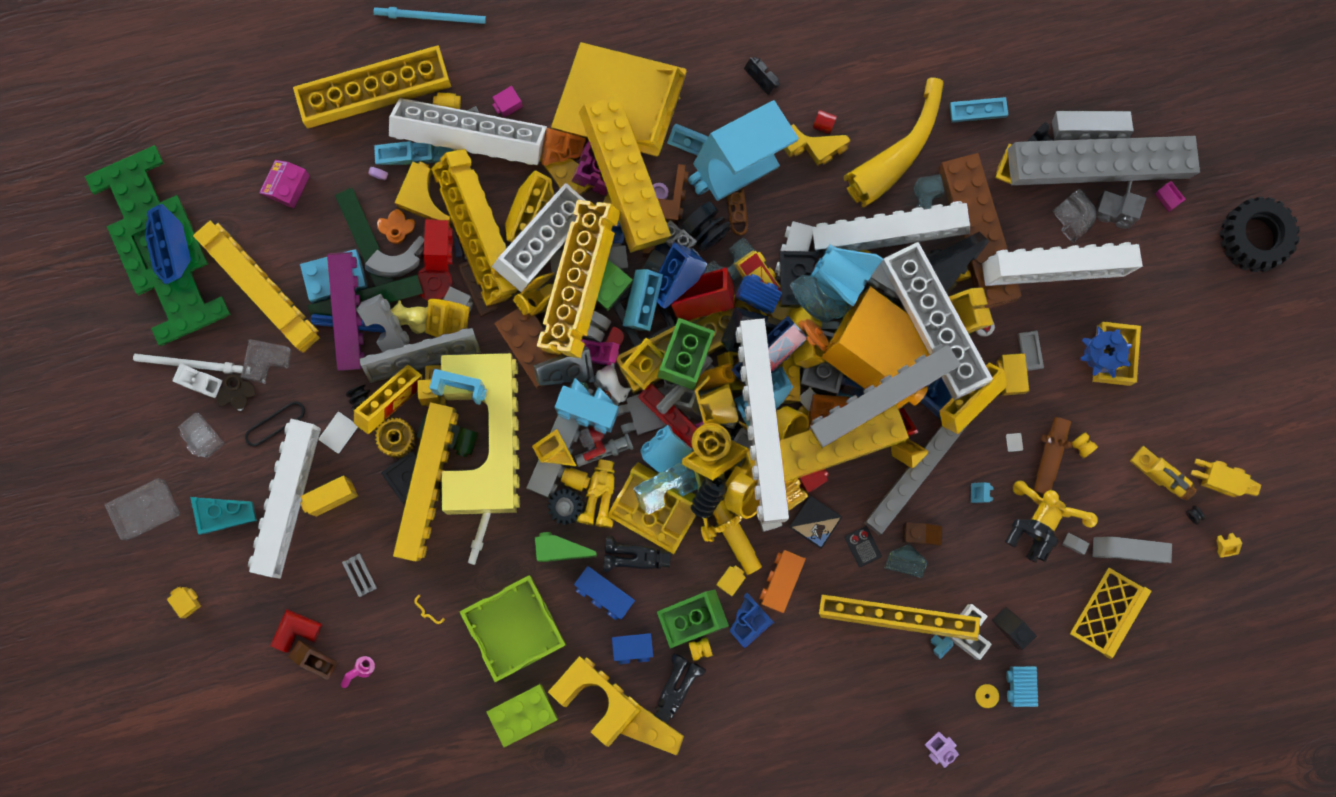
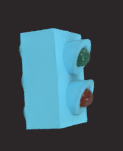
[555,378,619,434]

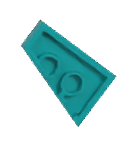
[190,497,257,535]

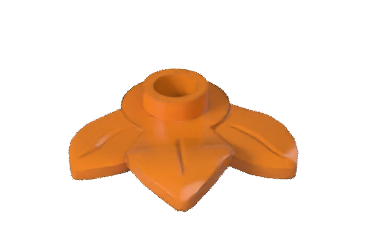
[377,209,415,244]

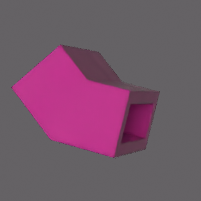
[1155,181,1186,212]

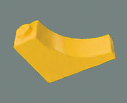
[395,162,452,227]

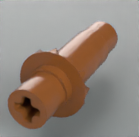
[1033,417,1072,494]

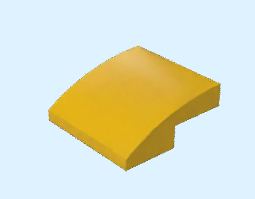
[425,299,470,337]

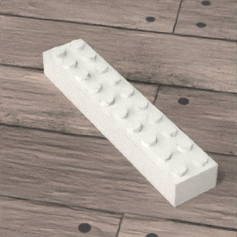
[736,318,789,524]

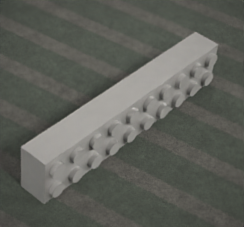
[1008,136,1200,185]

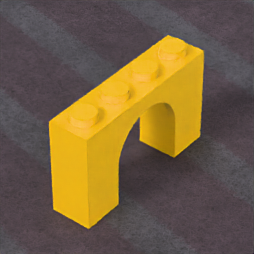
[548,656,640,747]

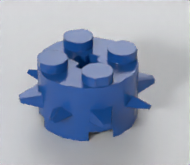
[1080,327,1132,378]

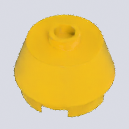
[692,423,731,461]

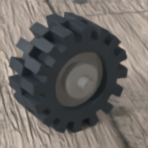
[547,489,585,525]

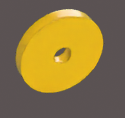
[975,684,999,708]

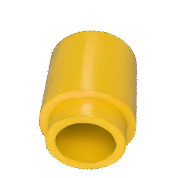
[433,92,461,109]
[561,467,591,491]

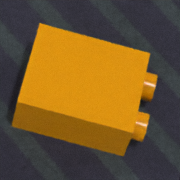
[821,286,930,409]

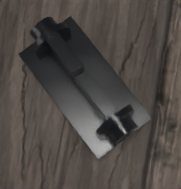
[744,57,780,95]

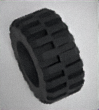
[1220,196,1300,272]

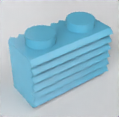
[1006,666,1038,707]

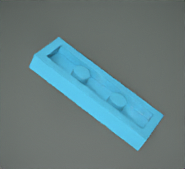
[949,97,1008,123]

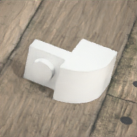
[173,364,222,398]

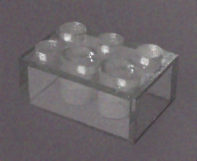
[104,478,181,541]

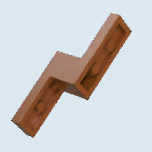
[643,164,689,257]

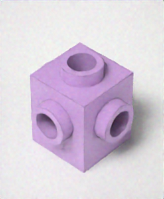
[925,732,959,768]

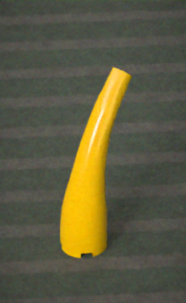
[844,78,943,207]

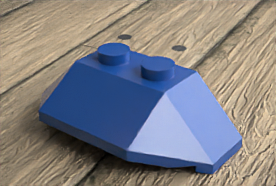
[145,204,191,284]

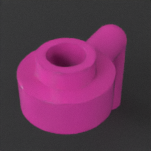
[341,656,375,688]

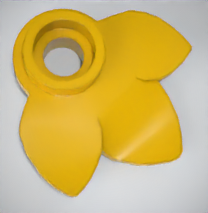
[701,518,716,542]

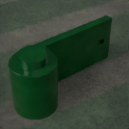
[417,415,479,457]

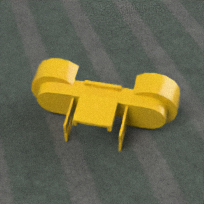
[723,406,809,519]

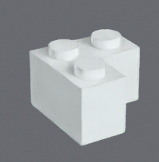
[949,604,992,660]

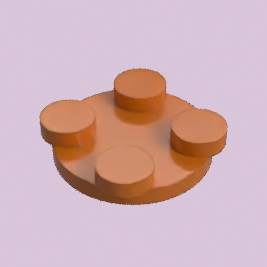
[798,319,829,351]

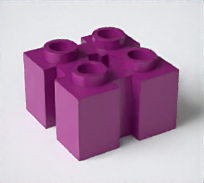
[571,141,608,196]

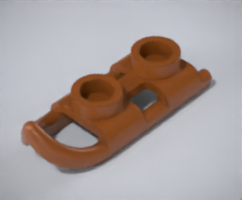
[726,189,748,236]

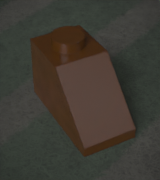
[902,522,942,546]
[288,640,338,680]

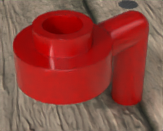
[582,426,606,461]

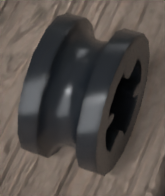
[1186,505,1205,525]

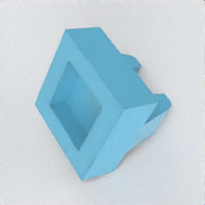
[971,482,993,503]
[931,635,953,659]

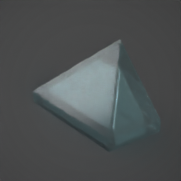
[885,544,928,578]

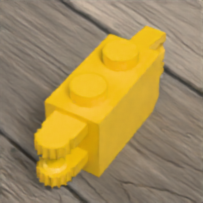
[1191,459,1261,497]

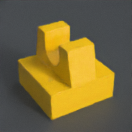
[1217,533,1242,558]

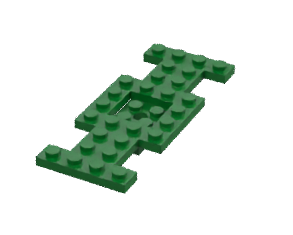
[85,145,231,347]

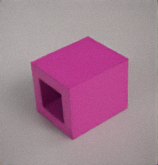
[492,86,523,118]

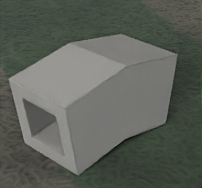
[1062,533,1089,554]

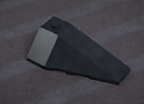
[927,231,989,294]

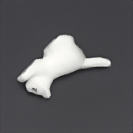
[594,363,631,406]

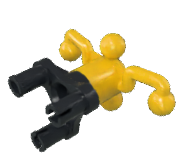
[1004,480,1098,563]

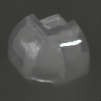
[1052,189,1096,243]

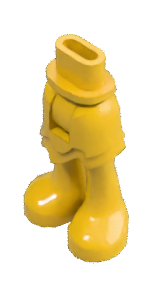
[576,459,615,528]

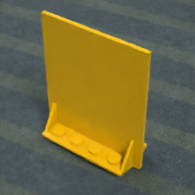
[551,42,687,157]

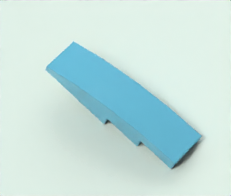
[374,141,454,165]

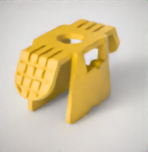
[513,272,555,316]
[695,375,738,424]

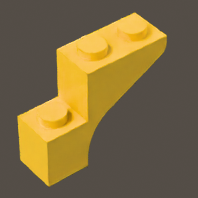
[784,124,850,166]

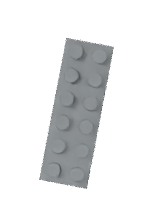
[360,328,481,383]

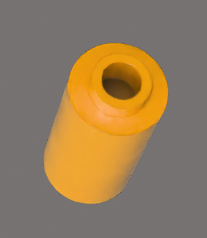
[696,364,736,391]

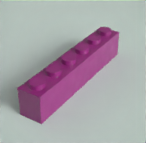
[327,252,365,371]

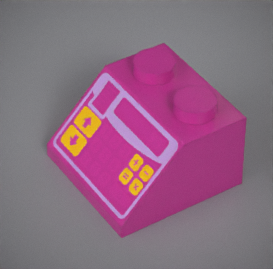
[259,160,310,209]

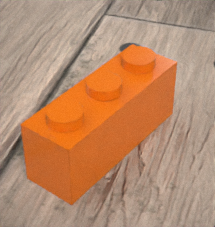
[759,550,806,613]

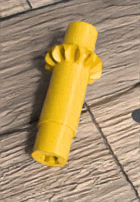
[713,499,762,575]

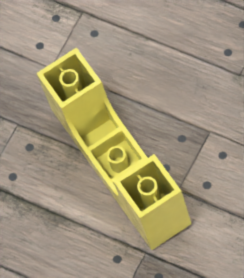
[441,353,520,515]

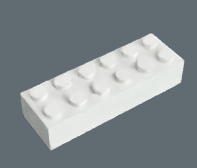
[492,183,586,292]

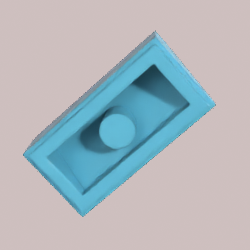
[667,124,708,156]

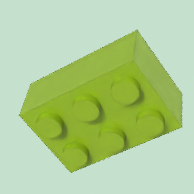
[487,684,558,747]

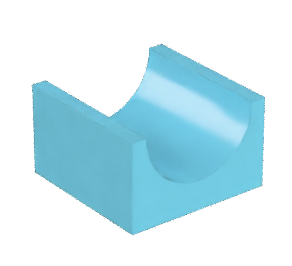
[693,100,799,201]

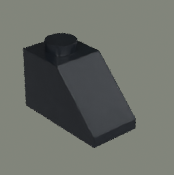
[992,607,1037,650]

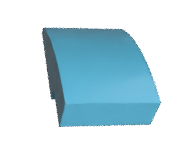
[734,367,793,427]

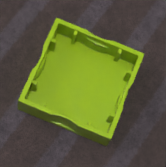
[460,575,566,682]

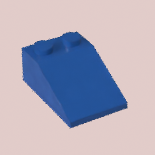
[657,242,707,309]

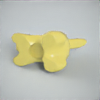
[391,300,428,334]

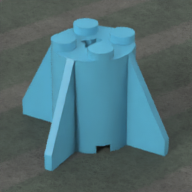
[810,244,883,315]

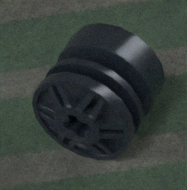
[681,201,732,252]

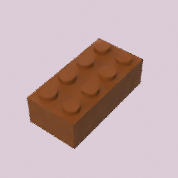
[494,308,560,390]

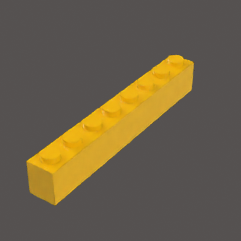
[819,595,981,641]

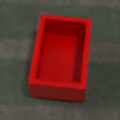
[671,267,734,321]

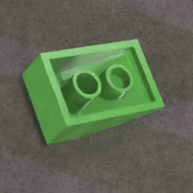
[596,260,633,311]
[535,532,597,562]
[657,590,729,648]

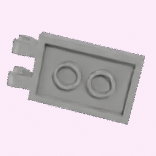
[617,386,692,435]

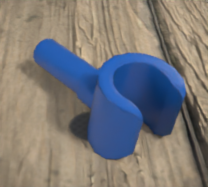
[925,378,941,400]

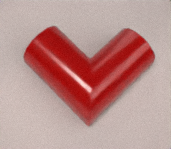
[270,609,323,653]

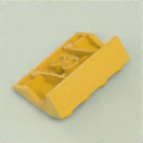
[609,462,696,554]

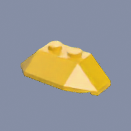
[505,171,554,243]

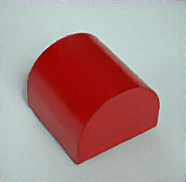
[813,110,837,134]
[606,327,624,348]

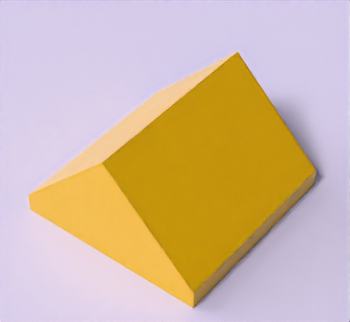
[621,338,664,390]

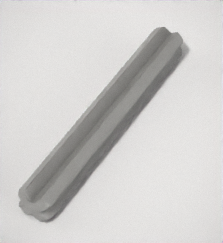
[656,355,713,414]

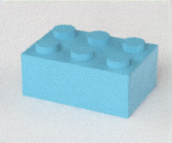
[300,249,368,303]

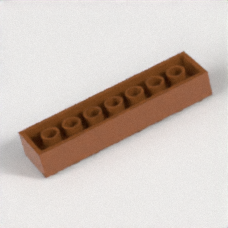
[938,153,1022,308]

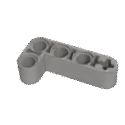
[1092,537,1172,563]

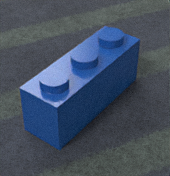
[574,566,635,620]

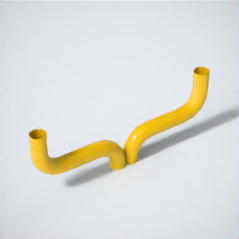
[414,594,445,624]

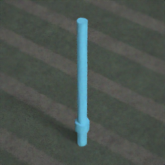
[374,7,486,24]

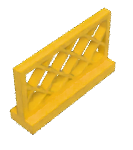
[1070,568,1151,659]

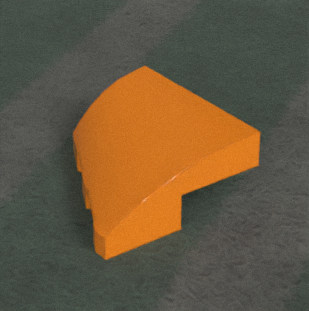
[542,128,586,165]
[808,394,850,431]

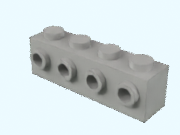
[1052,111,1134,141]

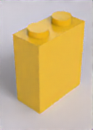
[300,475,358,517]

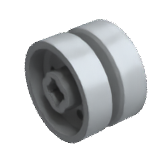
[582,311,611,342]

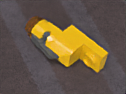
[1130,446,1197,501]

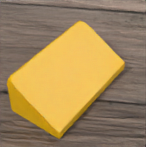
[891,439,928,468]

